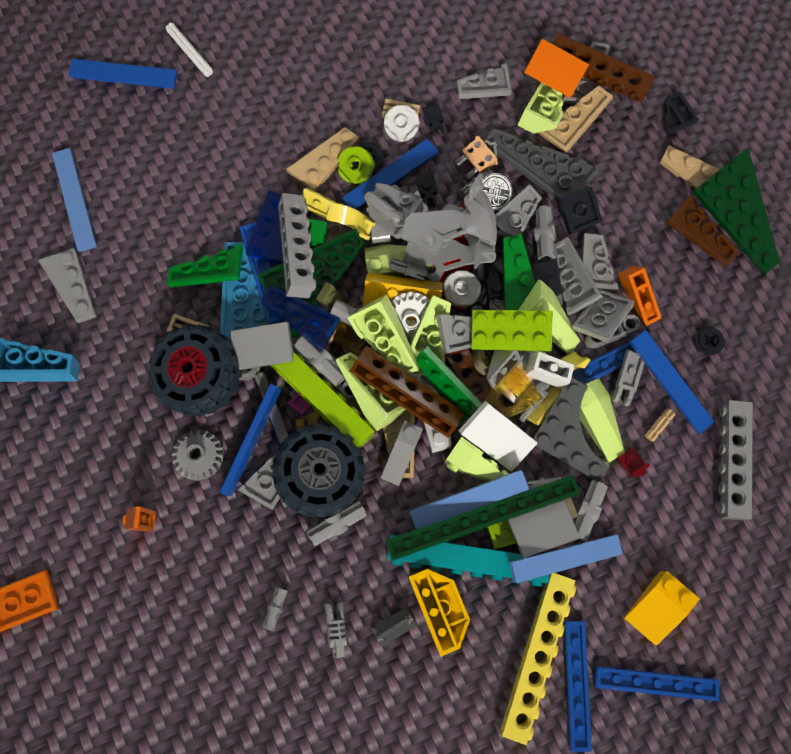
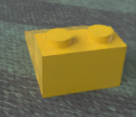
[624,571,700,646]

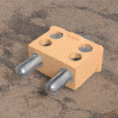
[455,136,498,180]

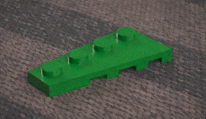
[502,234,535,310]
[167,244,243,288]
[415,346,482,424]

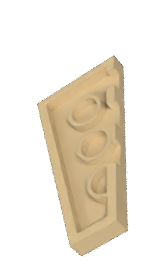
[538,86,613,153]

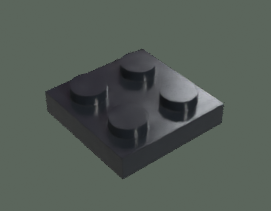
[558,186,603,235]

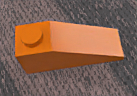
[618,265,662,326]
[123,506,156,532]

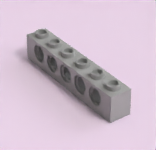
[278,193,316,298]
[718,400,753,521]

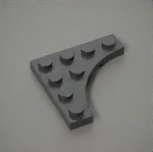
[533,377,610,482]

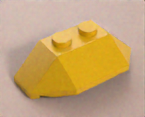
[409,569,470,657]

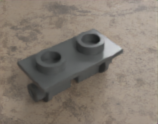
[372,608,417,647]

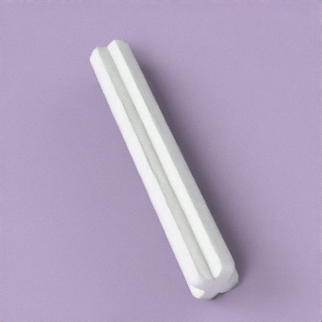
[165,23,213,77]

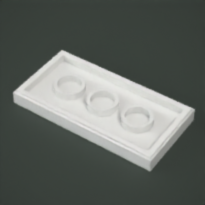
[459,401,537,472]

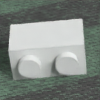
[525,352,574,388]

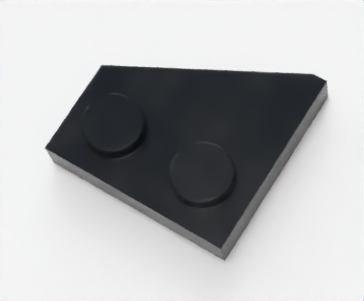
[663,91,699,137]

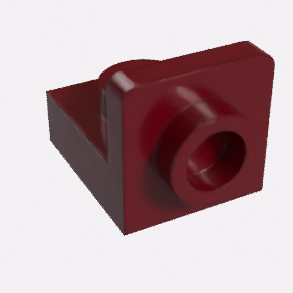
[616,447,650,478]

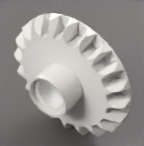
[391,292,430,340]

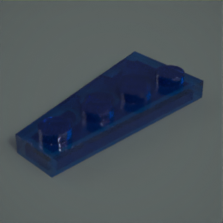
[246,191,283,264]
[262,285,341,353]

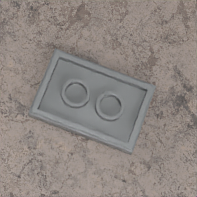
[573,289,634,343]
[231,322,294,370]
[508,500,580,558]

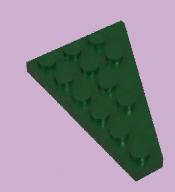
[692,148,780,275]
[257,228,365,338]

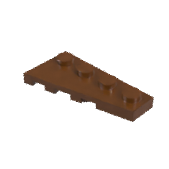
[667,195,739,268]

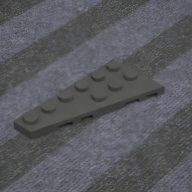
[485,129,602,200]

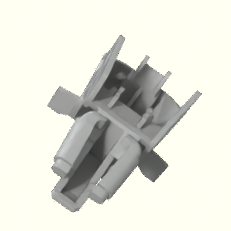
[364,173,497,282]

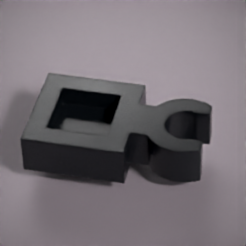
[422,103,444,136]
[416,175,437,207]

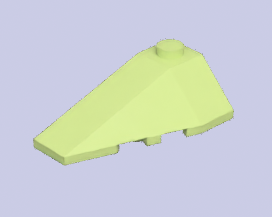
[518,82,563,133]
[365,244,444,277]
[519,280,580,355]
[347,295,419,374]
[408,295,451,377]
[336,352,406,431]
[580,378,625,463]
[445,437,509,482]

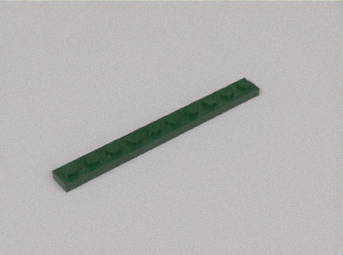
[385,475,581,561]

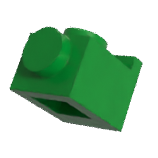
[308,219,328,249]

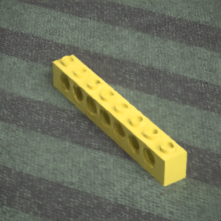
[499,573,576,745]

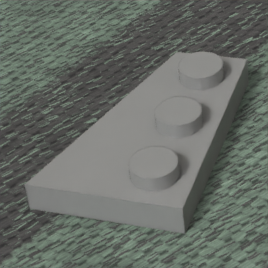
[456,63,512,99]
[495,184,542,236]
[582,233,619,291]

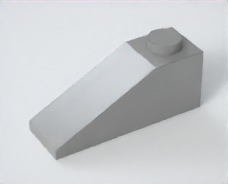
[486,350,530,391]
[381,421,423,486]

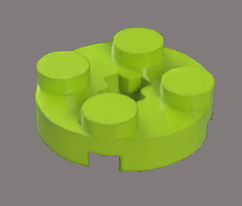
[338,146,375,184]

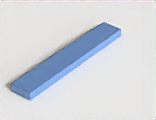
[52,148,97,252]
[410,469,529,530]
[509,535,623,583]

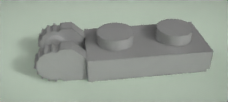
[612,350,644,406]

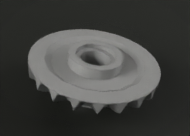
[172,430,223,481]

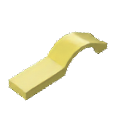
[302,188,376,240]
[526,351,590,426]

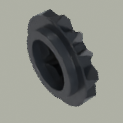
[357,142,383,168]
[694,326,725,356]

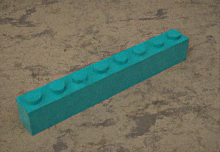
[387,535,550,587]

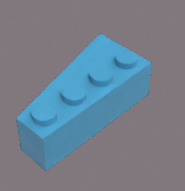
[0,338,80,382]

